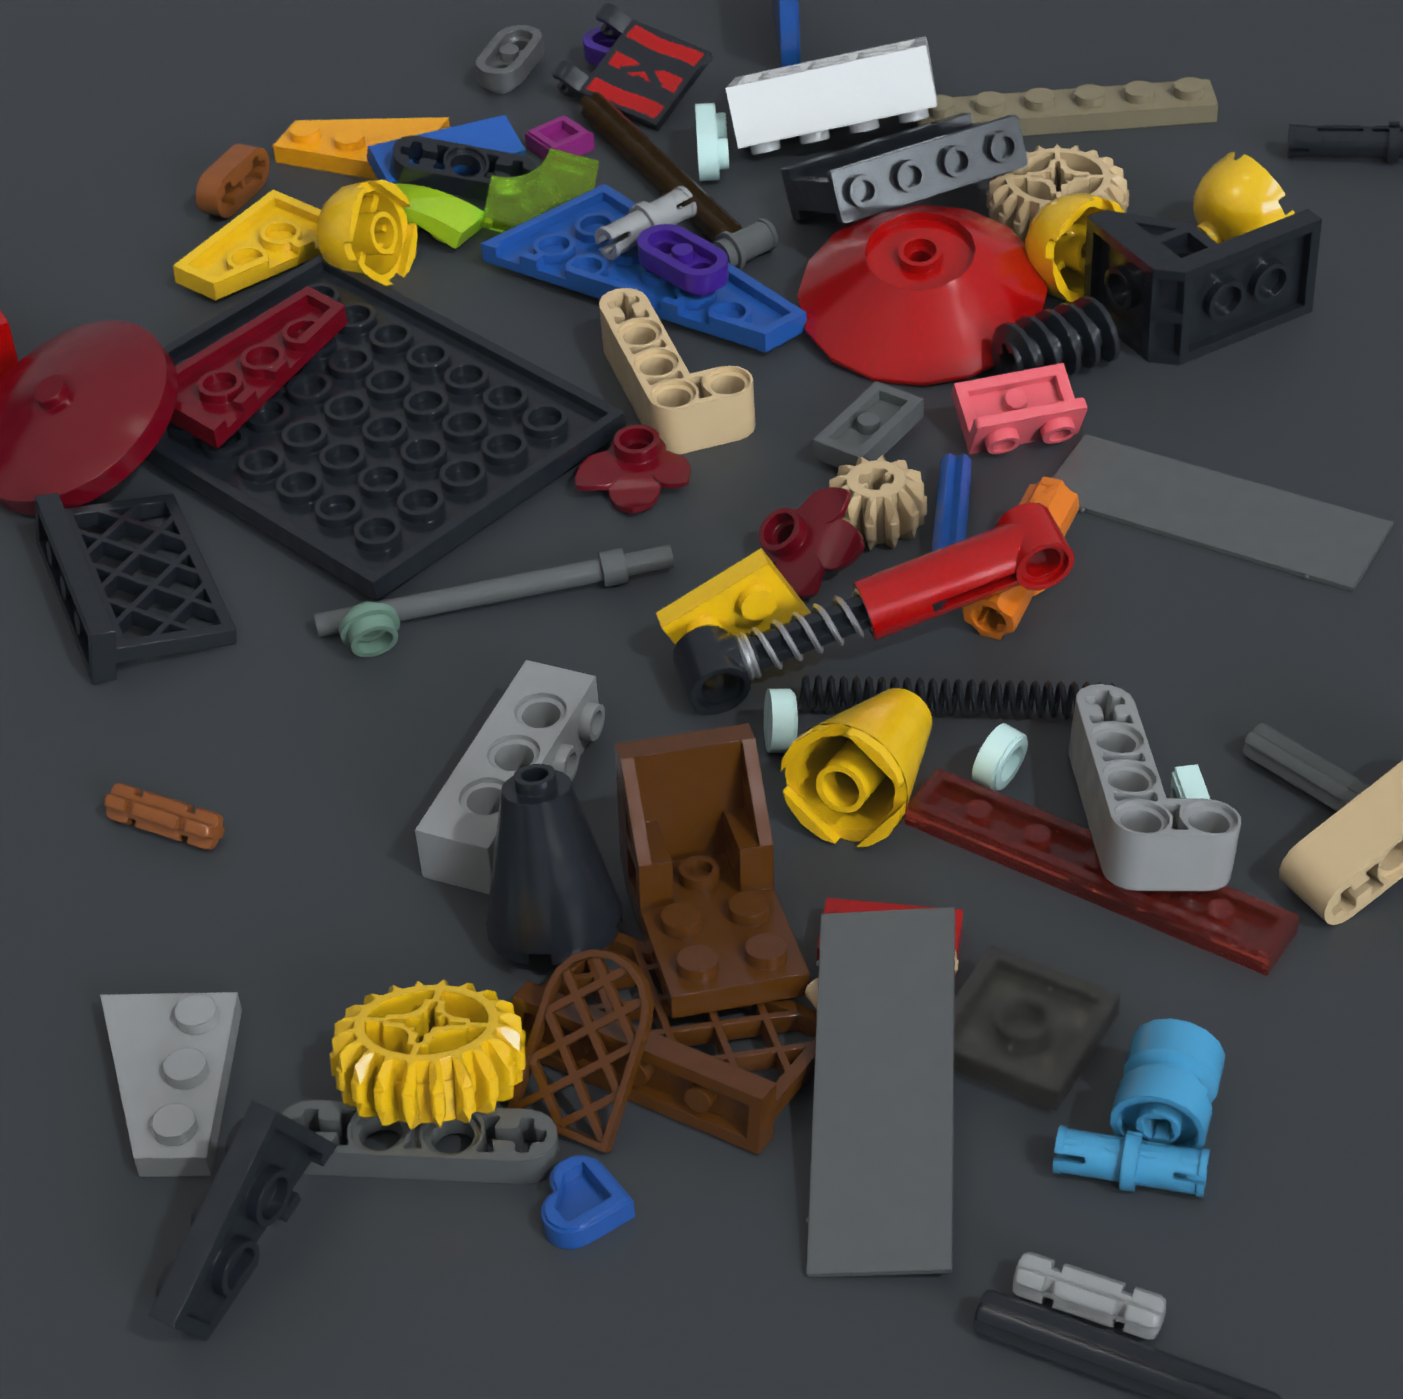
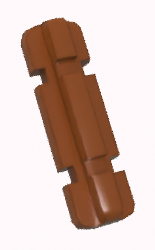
[103,783,226,850]

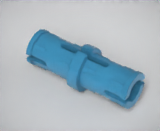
[1053,1125,1210,1198]

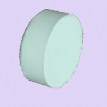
[764,689,798,753]
[972,723,1028,792]

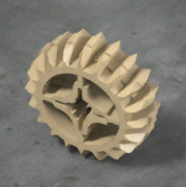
[986,144,1129,242]

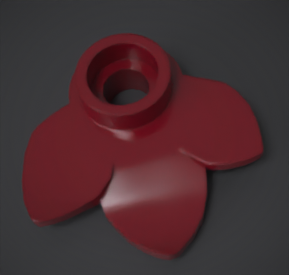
[575,425,691,514]
[759,487,865,599]

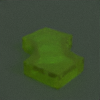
[480,148,599,233]

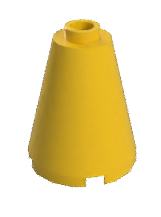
[781,688,932,847]

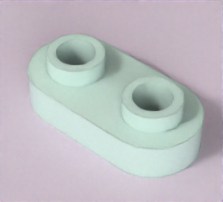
[695,103,729,181]

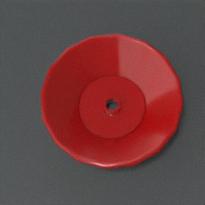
[797,204,1048,387]

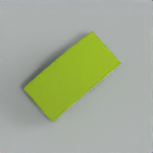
[394,183,487,249]

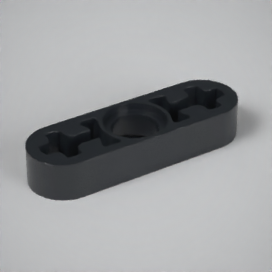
[390,135,539,206]

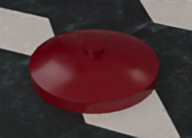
[0,321,178,515]

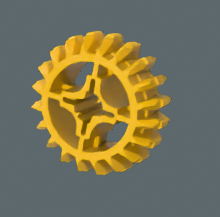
[330,979,526,1130]

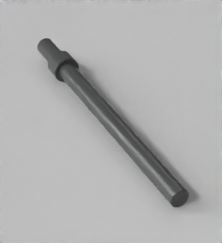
[314,544,674,637]

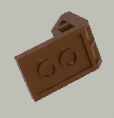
[615,723,810,1019]

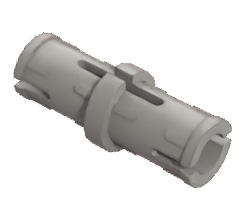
[595,186,697,260]

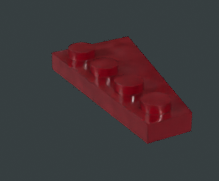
[170,286,347,449]

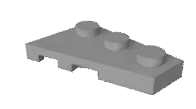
[100,992,242,1177]

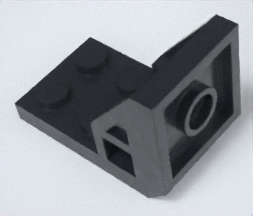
[1084,209,1322,366]

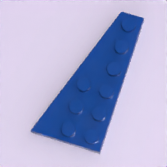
[480,184,807,352]

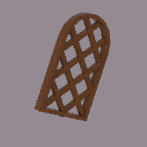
[507,949,654,1153]

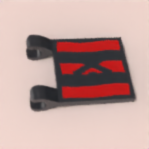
[552,3,713,131]

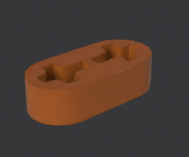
[196,143,270,218]

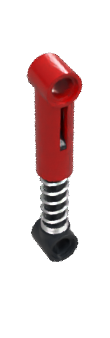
[673,502,1075,714]

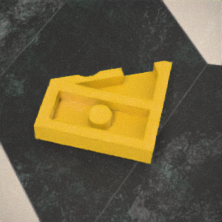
[656,548,811,645]

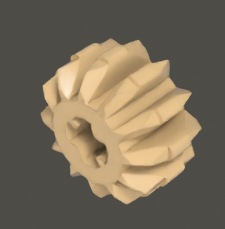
[829,455,927,550]

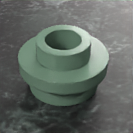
[338,601,400,657]

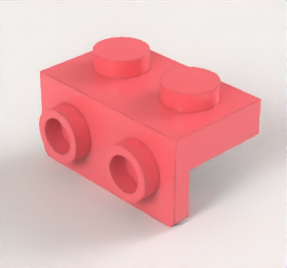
[951,363,1088,455]

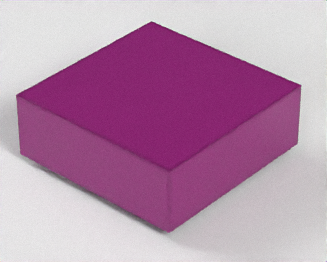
[525,115,595,167]

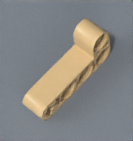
[599,288,756,454]
[1279,760,1403,925]

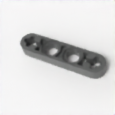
[281,1100,561,1185]

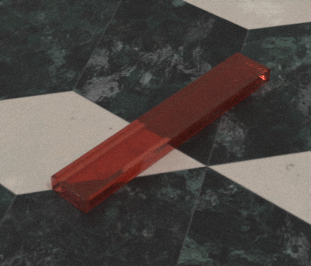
[904,768,1300,976]

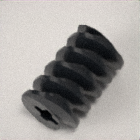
[991,296,1120,376]

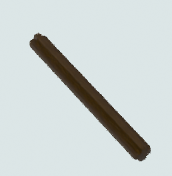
[580,92,742,242]

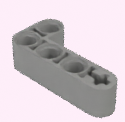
[1068,684,1241,891]

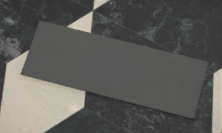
[1052,433,1394,593]
[805,907,955,1278]

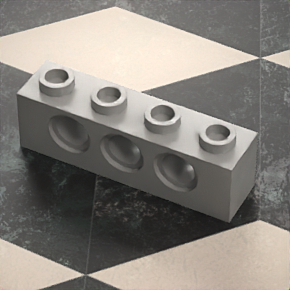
[415,660,605,894]

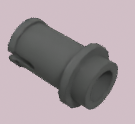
[712,218,779,270]

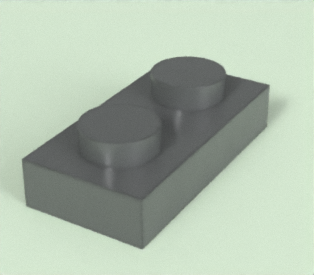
[813,381,924,468]

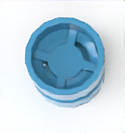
[1110,1018,1225,1150]

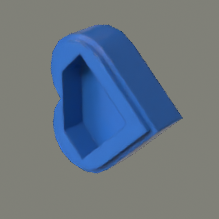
[541,1155,635,1250]

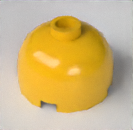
[1193,152,1295,244]
[317,179,418,286]
[1025,193,1126,303]

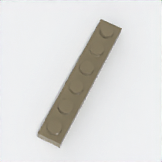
[914,77,1218,136]

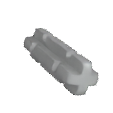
[1013,1252,1166,1340]

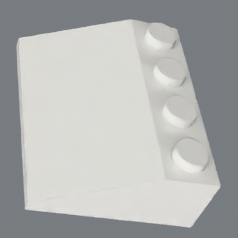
[726,36,937,154]

